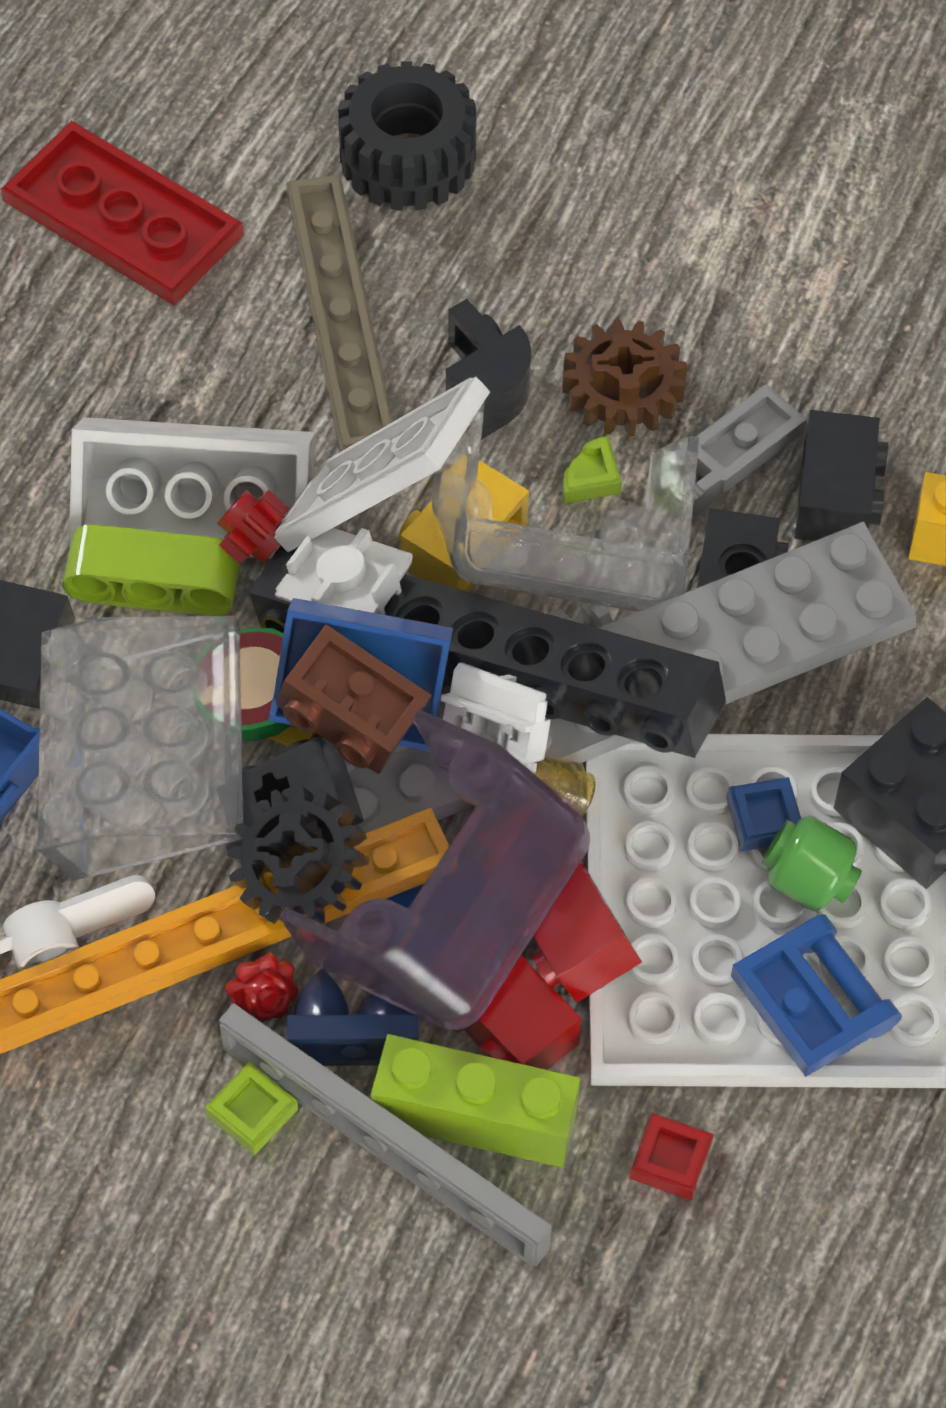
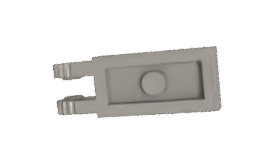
[652,384,808,518]

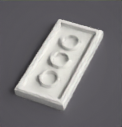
[274,377,490,552]

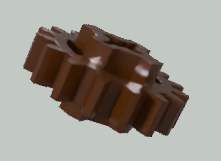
[562,319,687,436]

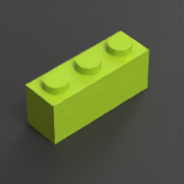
[371,1034,581,1168]

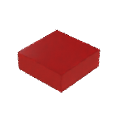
[629,1113,714,1201]

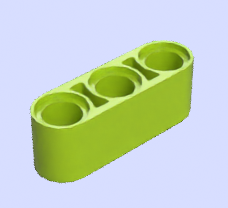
[62,525,241,616]

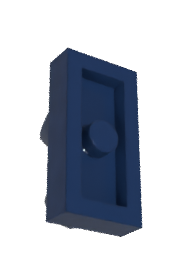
[287,969,419,1066]

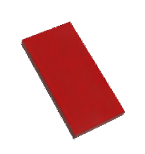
[1,120,244,306]

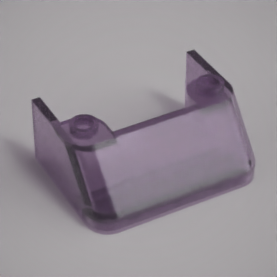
[279,710,590,1030]

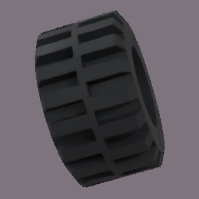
[338,61,477,211]

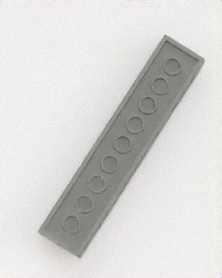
[322,522,916,833]

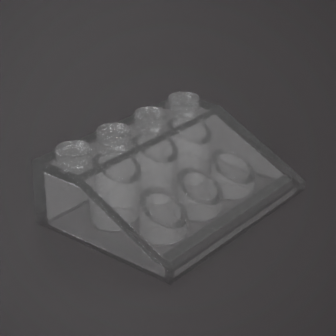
[37,616,243,881]

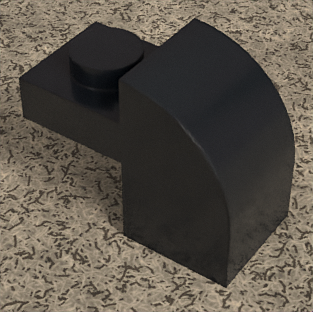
[446,299,531,441]

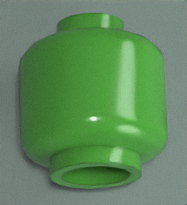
[762,816,862,911]

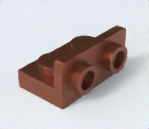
[276,624,431,774]

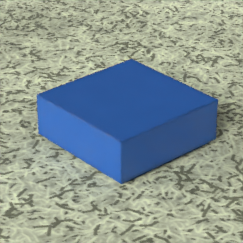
[726,777,801,852]

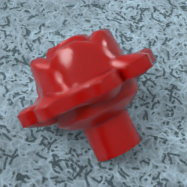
[225,953,298,1023]

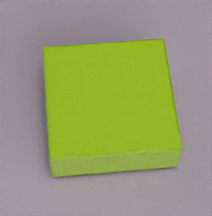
[205,1062,298,1156]

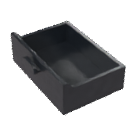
[0,580,75,709]

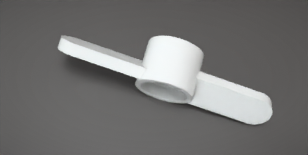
[0,875,155,972]

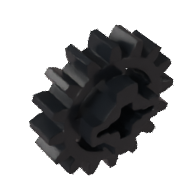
[227,785,369,929]

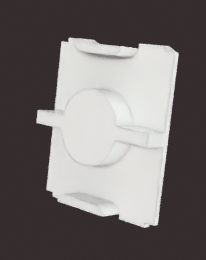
[275,528,413,615]
[435,662,551,791]

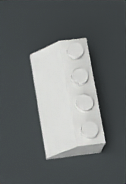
[69,417,316,559]

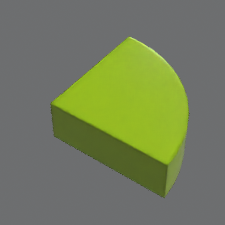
[563,435,622,504]

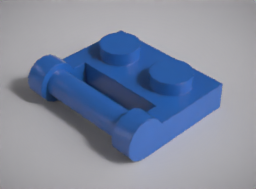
[731,914,902,1077]

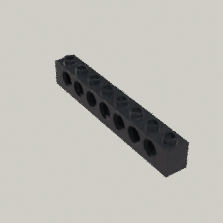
[248,545,726,758]

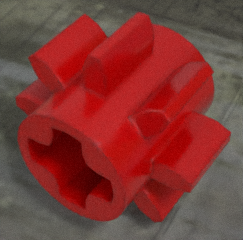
[217,489,290,564]

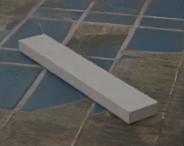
[219,1003,552,1267]

